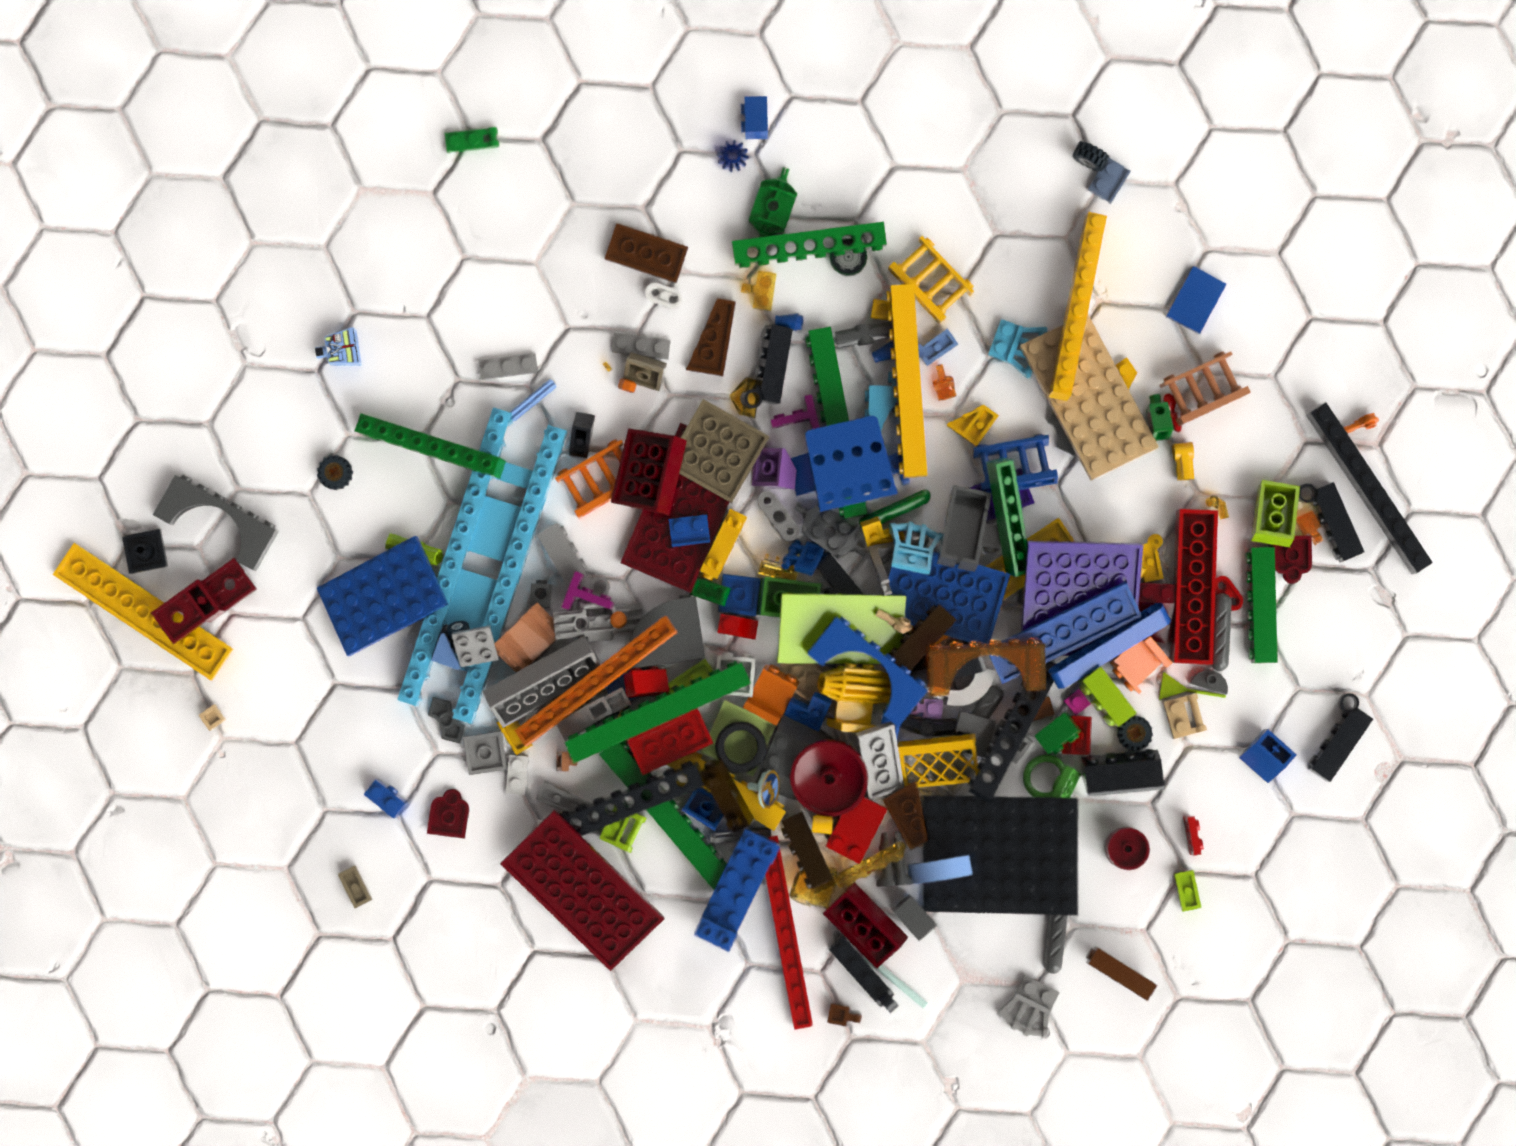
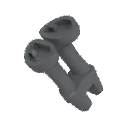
[876,831,913,887]

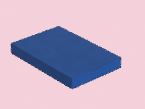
[1166,266,1227,334]

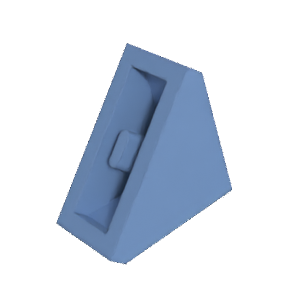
[431,633,463,670]

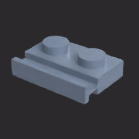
[1087,158,1131,204]

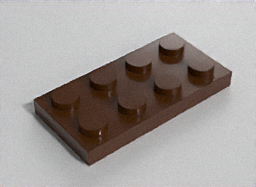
[604,223,689,284]

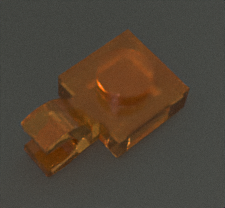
[1296,510,1324,545]

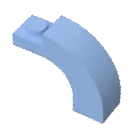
[908,855,972,884]

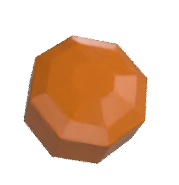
[618,378,637,393]

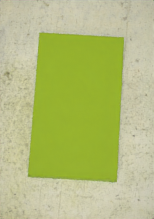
[777,594,906,664]

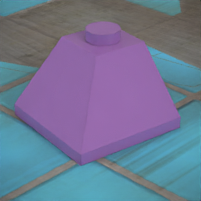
[751,448,797,489]

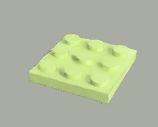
[701,700,776,776]

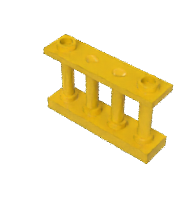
[888,236,974,325]

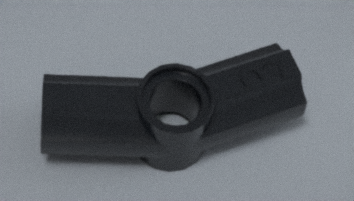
[900,714,957,737]

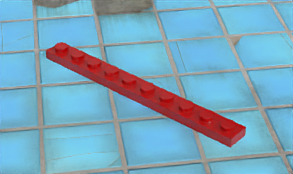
[765,835,813,1030]

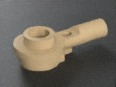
[875,609,912,634]

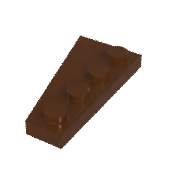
[686,298,736,377]

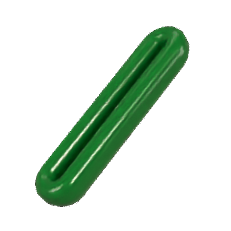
[858,489,931,527]

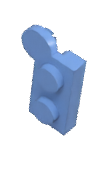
[918,328,958,366]

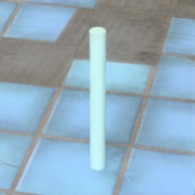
[864,957,928,1009]

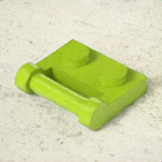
[599,805,647,853]

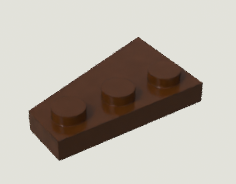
[883,781,928,851]

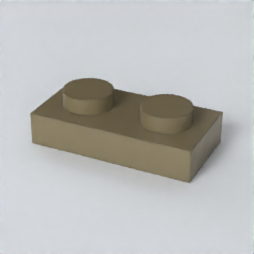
[338,865,373,909]

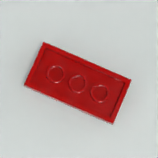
[627,708,713,775]

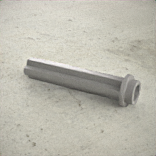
[710,828,772,845]

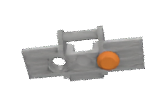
[553,598,643,643]

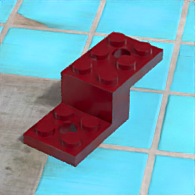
[151,558,257,644]

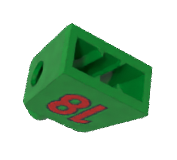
[1146,394,1174,441]

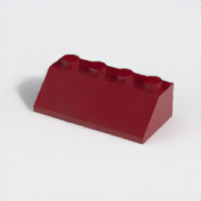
[822,882,909,969]

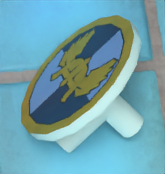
[747,770,780,808]

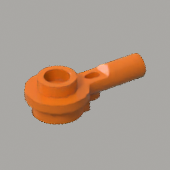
[1343,413,1379,434]

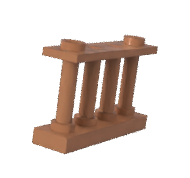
[1159,351,1251,426]

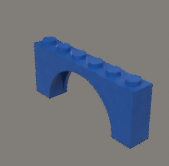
[807,616,928,727]

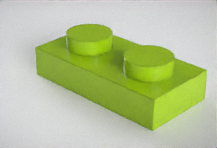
[1174,870,1202,912]

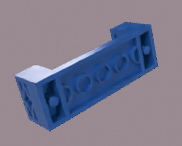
[694,828,781,952]

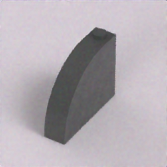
[628,594,705,670]

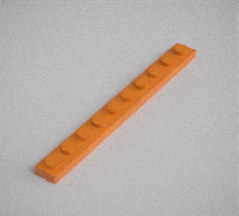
[515,616,677,746]

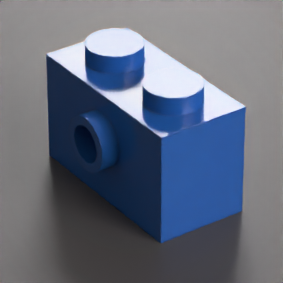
[741,96,768,140]
[363,779,408,819]

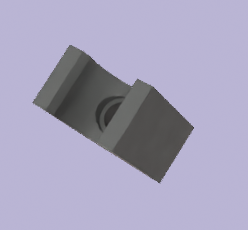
[891,894,937,941]

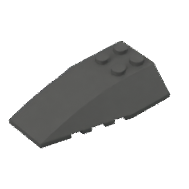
[755,714,873,801]

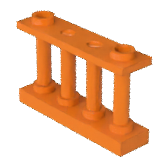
[555,439,624,519]

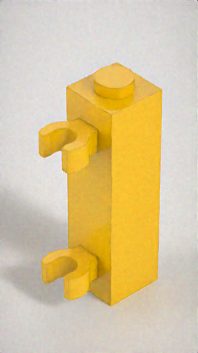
[700,509,747,581]

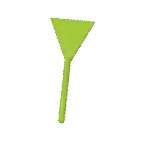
[1159,672,1226,700]

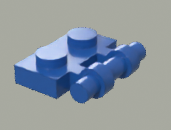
[781,540,825,576]

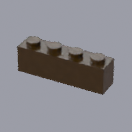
[888,603,956,671]
[781,812,836,894]

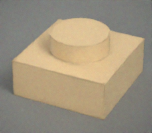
[198,704,226,731]

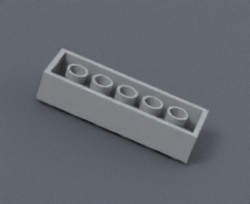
[482,636,601,728]

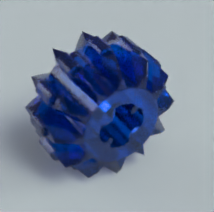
[717,139,749,173]

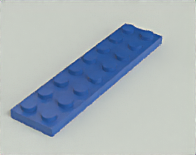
[986,582,1142,684]

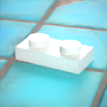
[506,755,529,795]

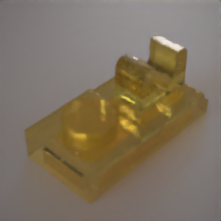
[758,553,798,580]

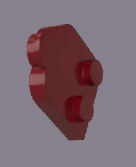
[1272,535,1312,584]
[426,789,470,839]

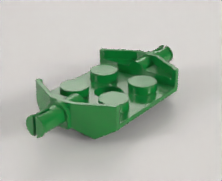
[748,167,798,237]

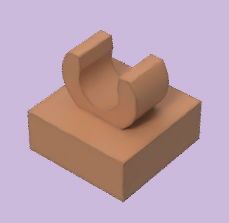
[556,752,577,771]

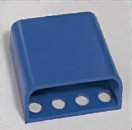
[805,416,898,512]

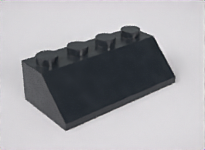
[1081,749,1165,797]

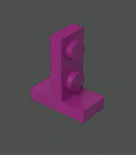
[770,394,820,429]
[561,571,615,611]

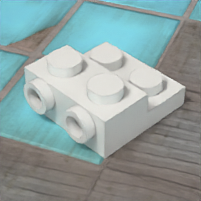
[716,652,756,697]

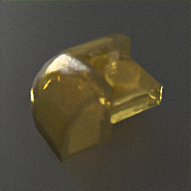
[789,866,837,909]

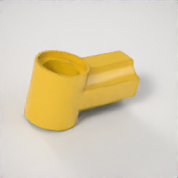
[1172,442,1194,481]
[812,814,833,834]

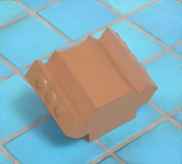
[495,603,556,672]

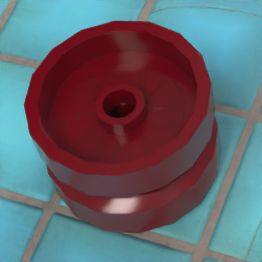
[1104,827,1150,871]

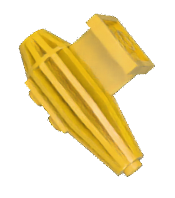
[818,663,891,732]

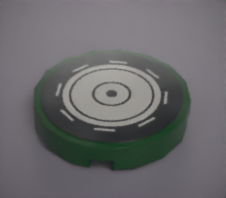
[829,238,867,277]

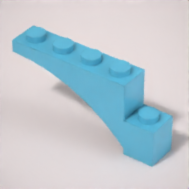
[864,369,897,430]

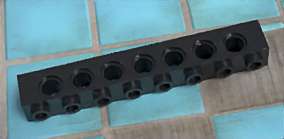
[968,661,1056,803]
[560,760,705,836]

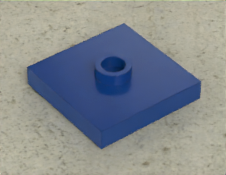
[718,574,761,617]

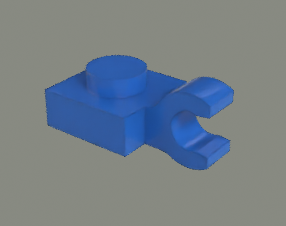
[888,452,910,486]

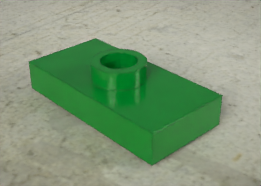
[690,577,731,607]

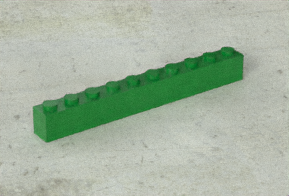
[805,326,867,519]
[564,660,751,763]
[599,741,727,890]

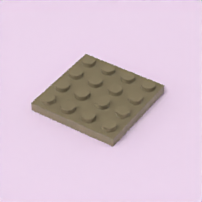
[679,399,770,503]

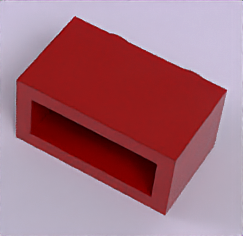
[623,666,669,698]

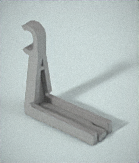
[868,535,929,596]

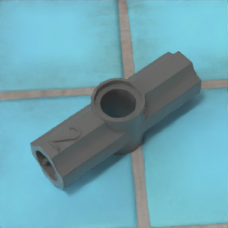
[835,321,892,348]

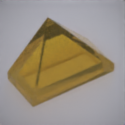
[729,377,757,419]

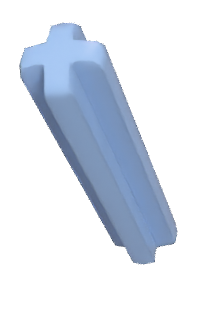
[510,379,557,421]

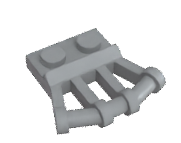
[996,975,1060,1039]

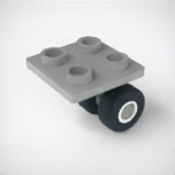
[446,621,498,667]

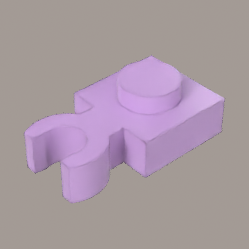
[910,699,943,719]

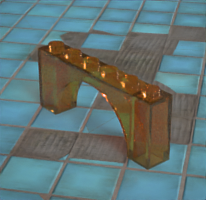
[926,638,1046,697]

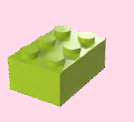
[1251,480,1300,547]
[1078,667,1137,727]

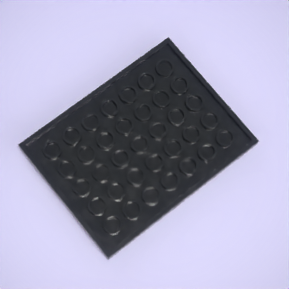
[923,795,1079,916]

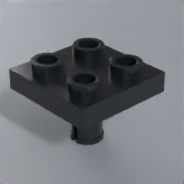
[122,529,168,574]

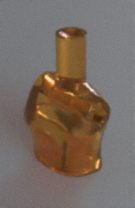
[933,364,957,401]

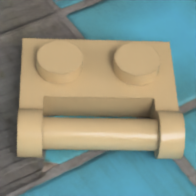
[1163,693,1207,739]

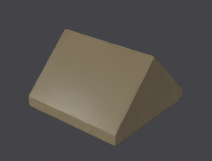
[623,352,668,391]

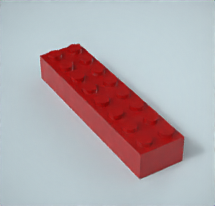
[1171,509,1218,665]

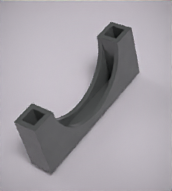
[153,474,279,571]

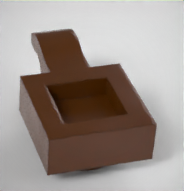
[827,1003,862,1027]

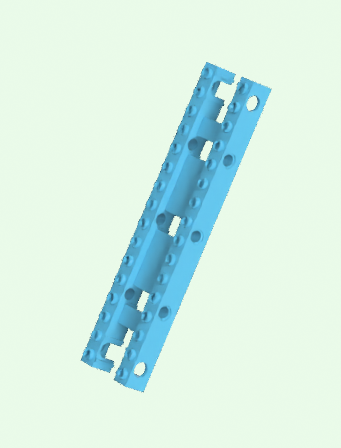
[397,407,568,724]

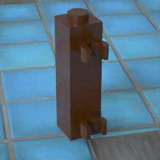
[1085,946,1158,1002]

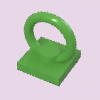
[1023,754,1082,797]

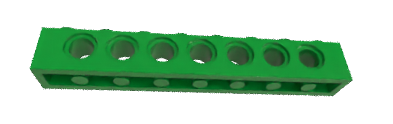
[732,222,887,268]
[354,413,506,479]

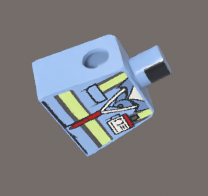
[315,327,362,366]

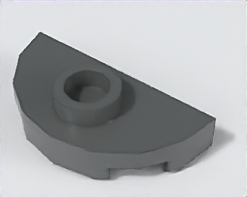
[1190,670,1228,695]

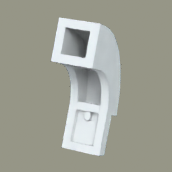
[929,668,996,706]

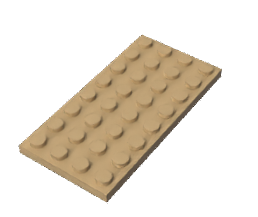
[1020,315,1159,481]

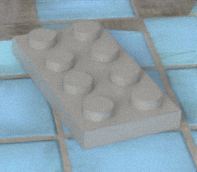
[856,721,904,800]

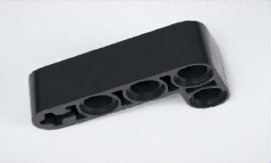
[817,552,866,595]

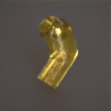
[1205,495,1229,520]

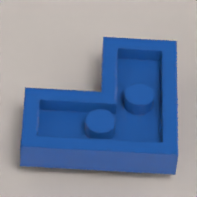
[784,692,833,732]

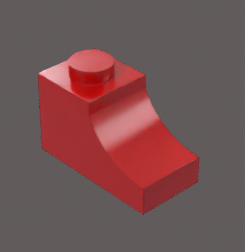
[717,614,759,640]

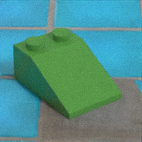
[756,577,821,618]

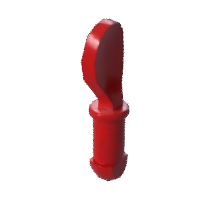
[1163,393,1182,432]

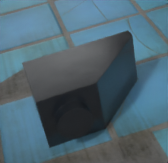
[569,412,595,458]

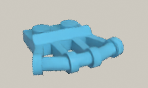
[988,319,1048,379]
[889,521,942,575]

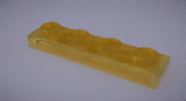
[835,841,906,888]

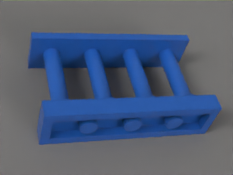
[973,434,1058,495]

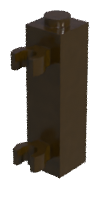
[700,759,754,833]

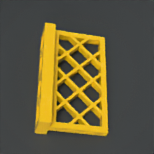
[898,734,979,788]

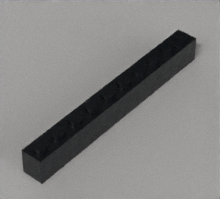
[1306,402,1433,574]

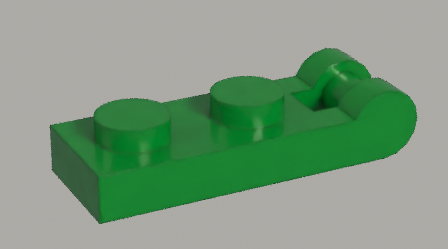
[445,127,500,153]

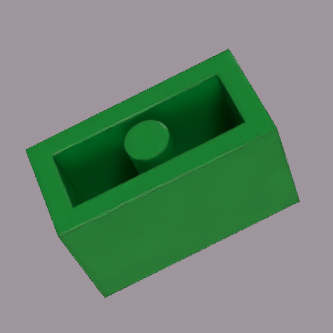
[1034,712,1081,755]

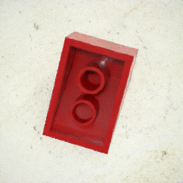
[825,797,888,864]

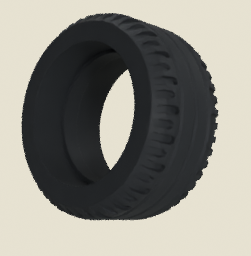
[715,722,766,773]

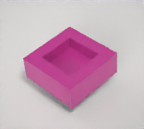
[1064,689,1091,716]

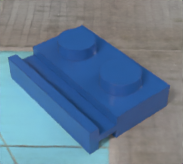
[669,515,710,547]

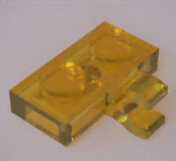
[741,270,777,312]

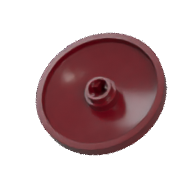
[790,739,868,817]

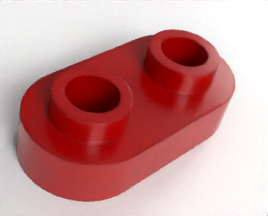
[1215,576,1243,611]

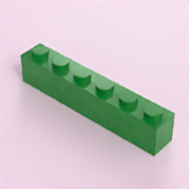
[986,457,1027,577]
[1245,547,1278,664]

